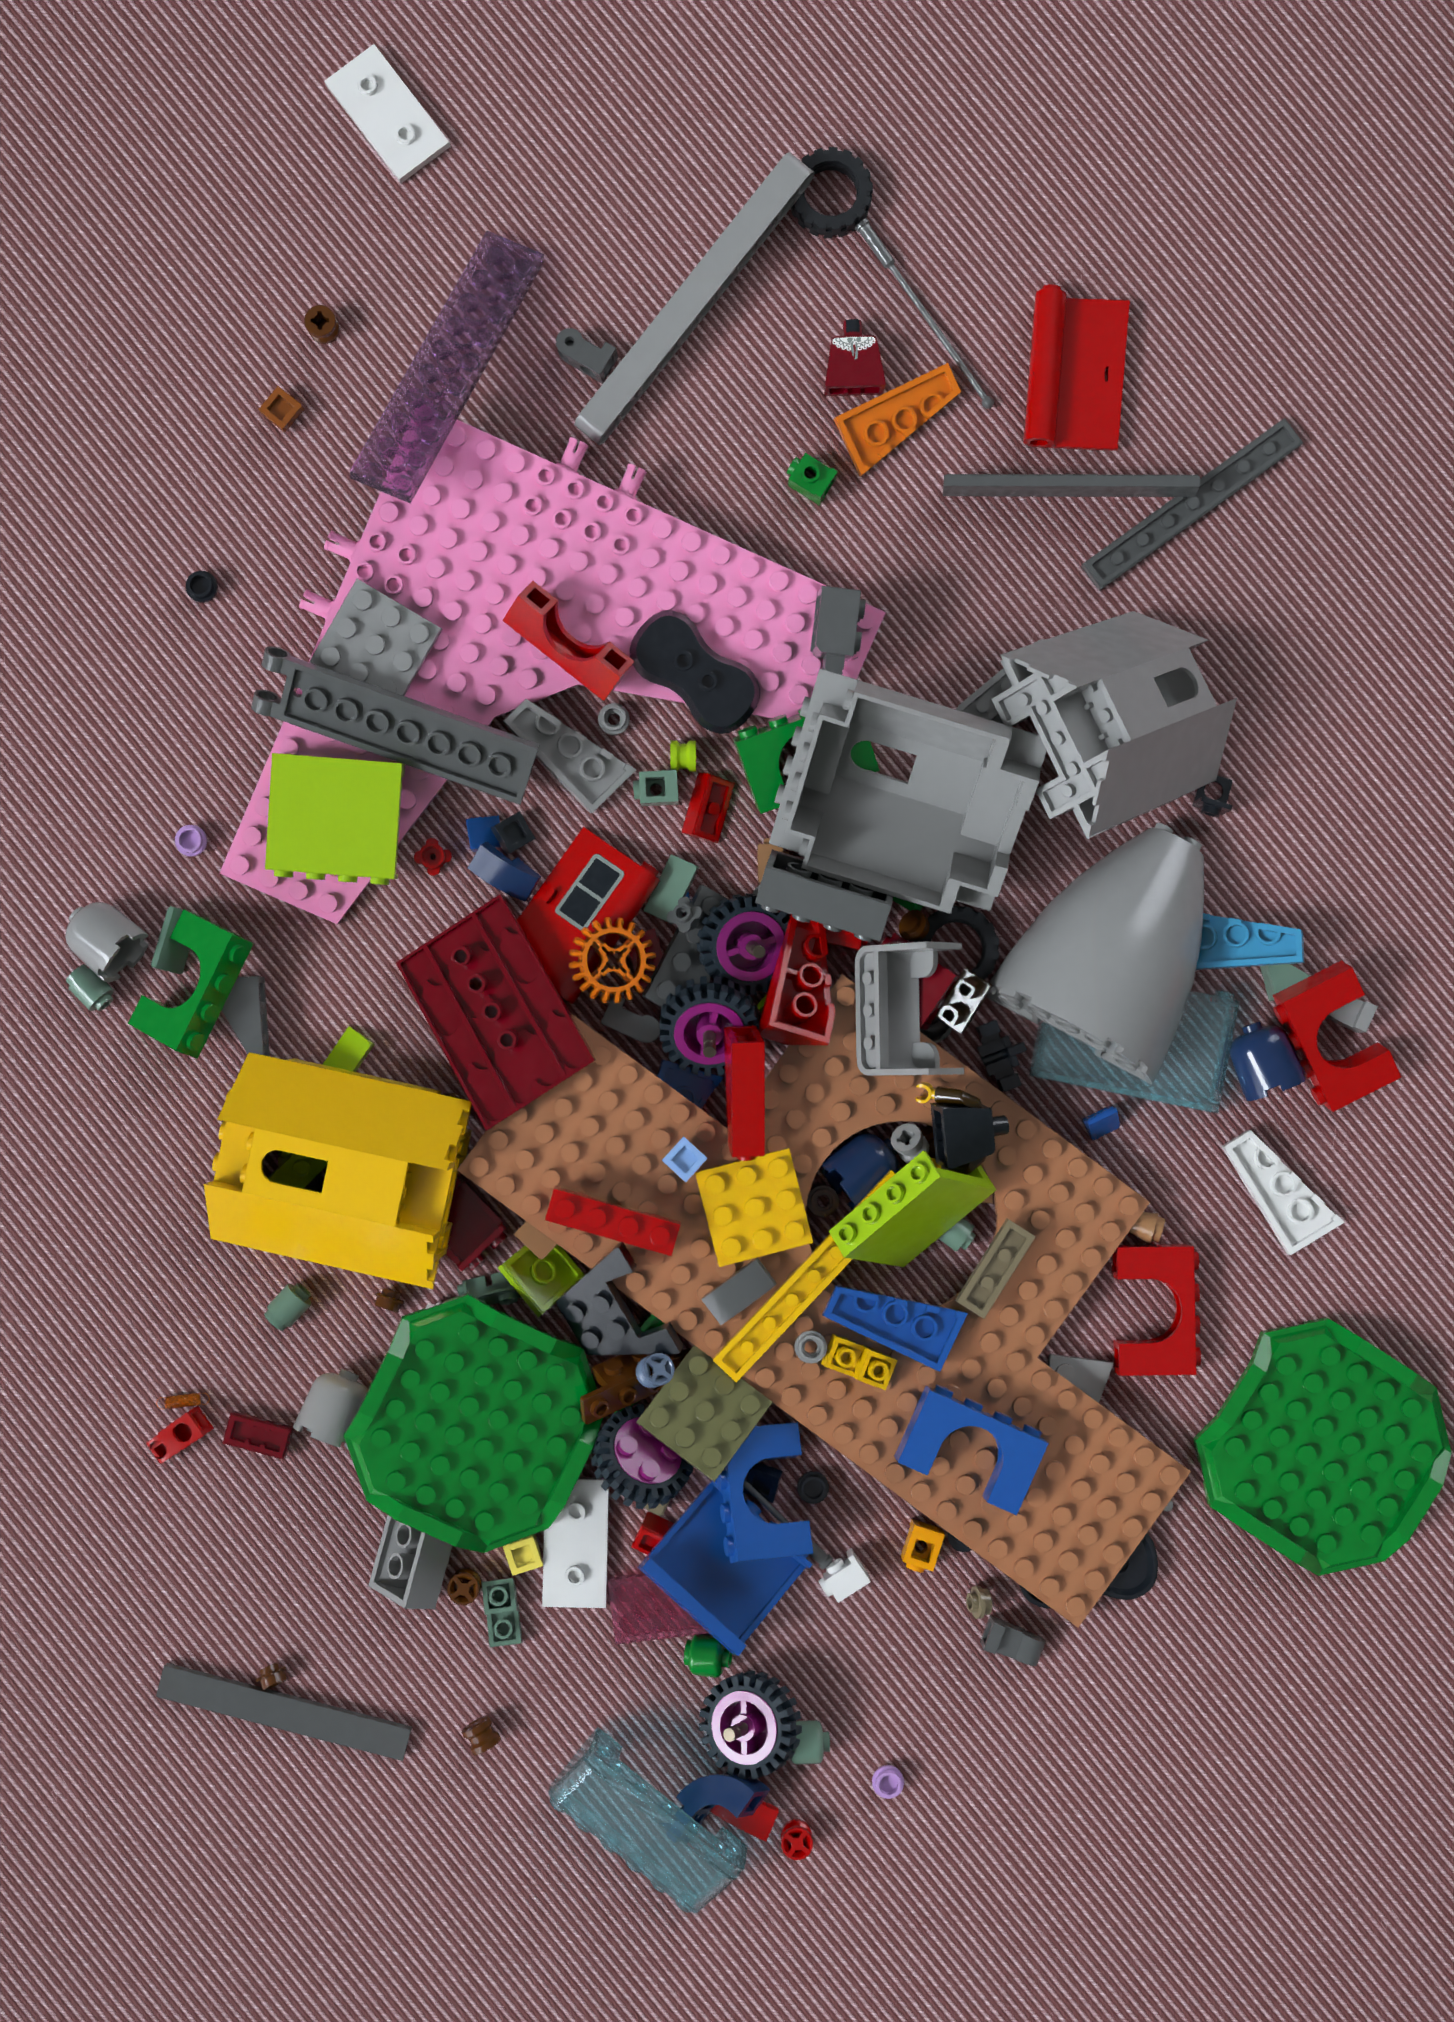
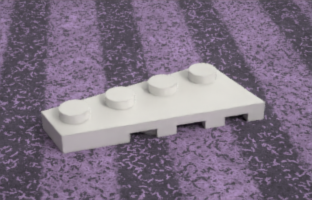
[1221,1130,1345,1255]

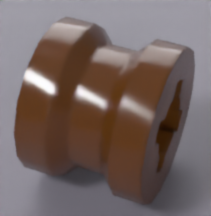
[304,305,340,344]
[447,1567,482,1605]
[461,1715,501,1756]

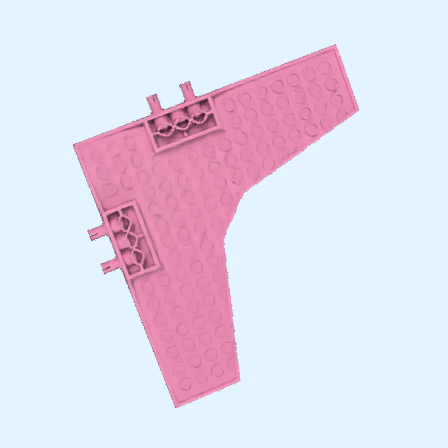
[219,402,886,924]

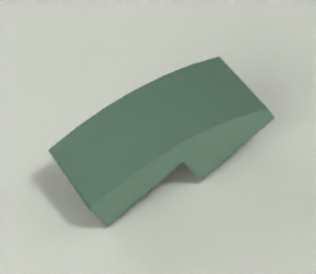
[482,1578,523,1647]

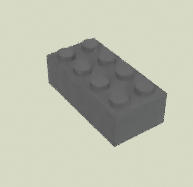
[755,849,893,942]

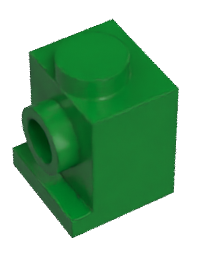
[786,453,838,506]

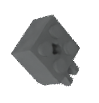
[810,586,866,675]

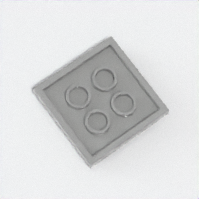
[309,579,442,696]

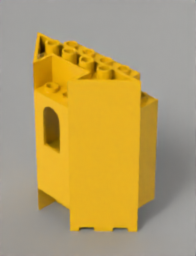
[204,1052,472,1289]

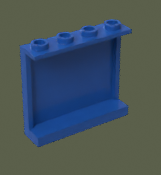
[637,1479,813,1656]

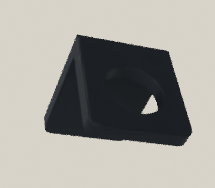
[1192,775,1233,817]

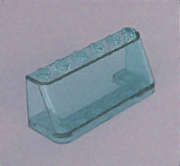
[549,1727,748,1913]

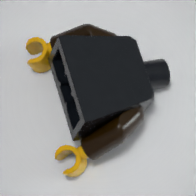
[915,1082,1009,1175]

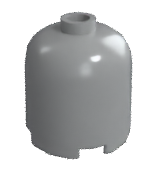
[65,902,149,983]
[293,1369,368,1449]

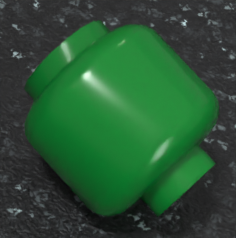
[684,1633,732,1678]

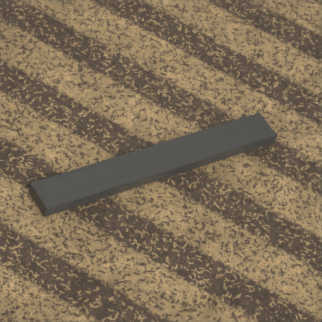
[1081,418,1303,591]
[943,474,1200,497]
[156,1663,412,1761]

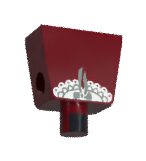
[824,319,886,397]

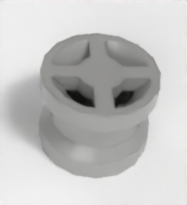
[891,1123,929,1163]

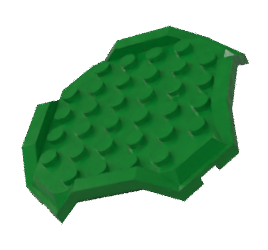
[344,1293,603,1553]
[1193,1317,1452,1576]

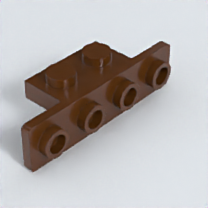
[580,1348,691,1424]

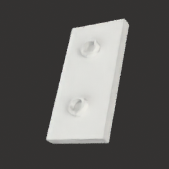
[324,44,451,183]
[542,1477,609,1608]

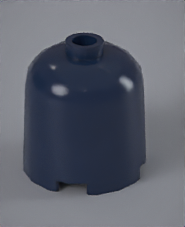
[1229,1021,1305,1101]
[821,1133,900,1210]

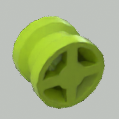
[670,740,696,772]

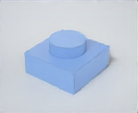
[662,1136,708,1182]

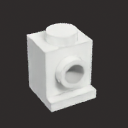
[818,1548,870,1603]

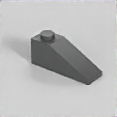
[222,976,270,1056]

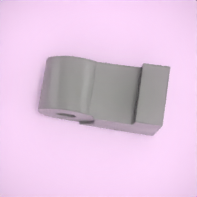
[1326,999,1378,1033]

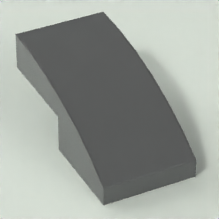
[702,1257,777,1325]

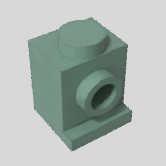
[633,770,679,807]

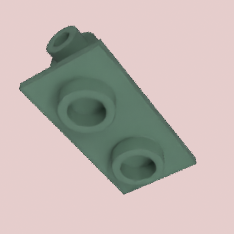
[457,1272,521,1305]

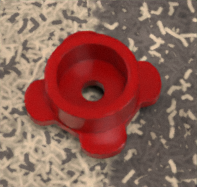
[414,838,452,876]

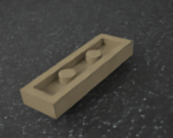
[955,1218,1036,1319]

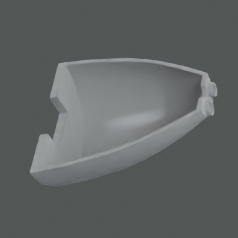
[986,823,1204,1085]

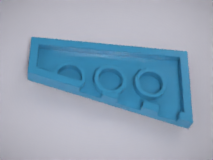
[1196,913,1305,970]

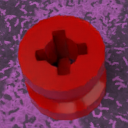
[781,1819,813,1860]

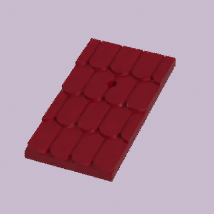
[396,894,596,1131]

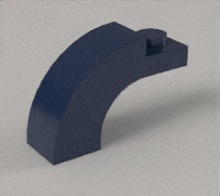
[667,1773,770,1841]

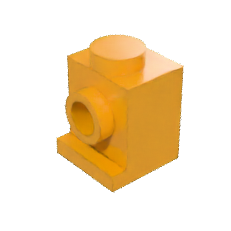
[901,1518,945,1573]

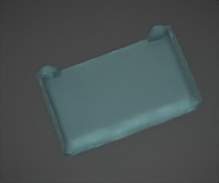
[1029,991,1240,1114]

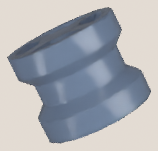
[636,1353,674,1388]

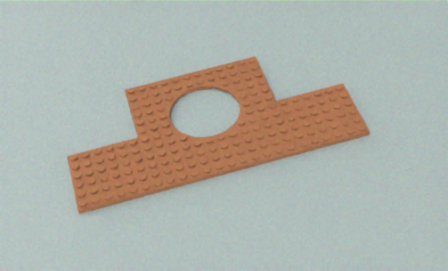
[457,974,1191,1628]

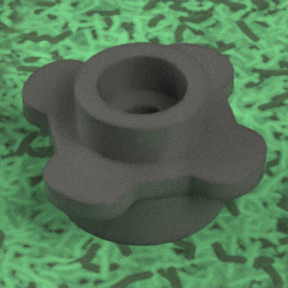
[667,897,703,933]

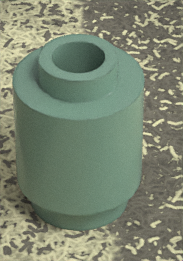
[66,964,114,1012]
[938,1218,976,1251]
[264,1283,312,1331]

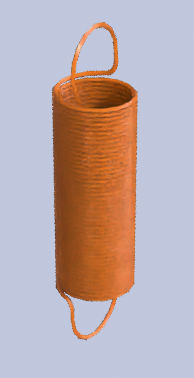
[156,1393,210,1409]

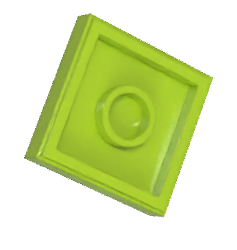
[498,1244,584,1317]

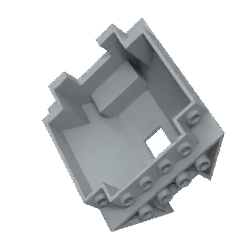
[992,611,1237,839]
[769,669,1047,914]

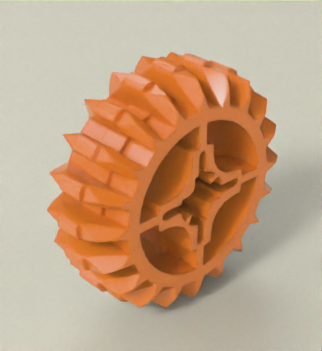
[569,917,656,1003]

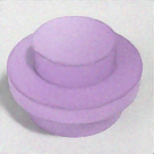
[175,825,207,857]
[872,1765,904,1799]

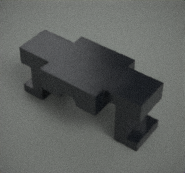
[975,1020,1027,1092]

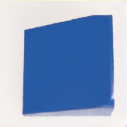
[466,815,501,852]
[1082,1106,1120,1140]

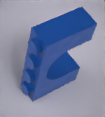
[894,1384,1049,1515]
[717,1422,813,1563]

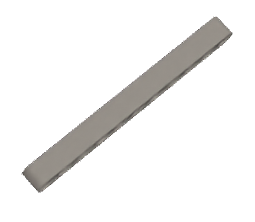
[574,152,815,445]

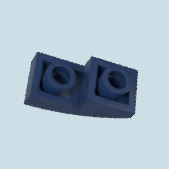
[467,842,541,902]

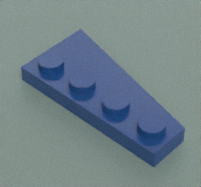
[822,1285,968,1372]

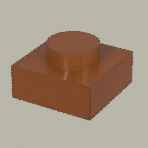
[258,386,304,433]

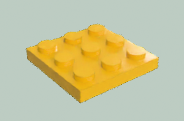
[695,1148,813,1267]

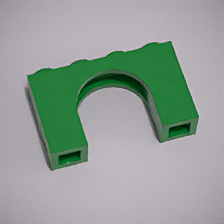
[733,708,880,814]
[128,909,254,1059]

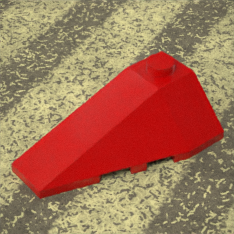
[758,914,835,1045]

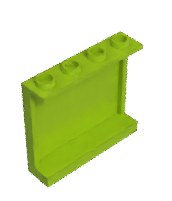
[265,753,405,885]
[829,1150,996,1267]

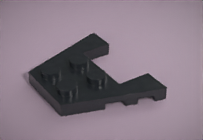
[556,1242,684,1355]

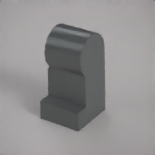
[556,328,618,384]
[601,996,660,1043]
[980,1615,1046,1666]

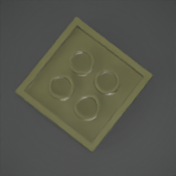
[637,1345,772,1482]

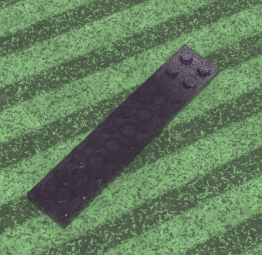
[350,231,544,504]

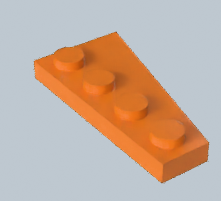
[834,363,961,477]

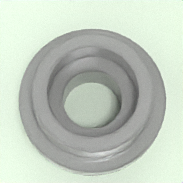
[598,703,630,735]
[794,1330,827,1364]

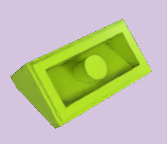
[322,1026,375,1072]

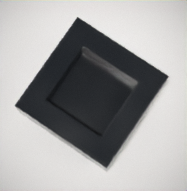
[491,811,536,855]
[743,1463,783,1503]

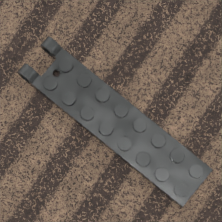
[251,646,540,805]

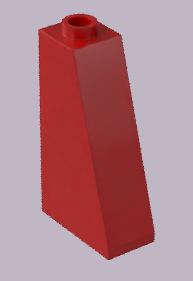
[724,1026,765,1161]

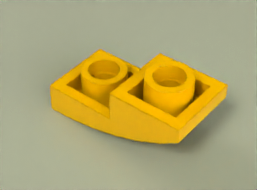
[821,1334,898,1391]

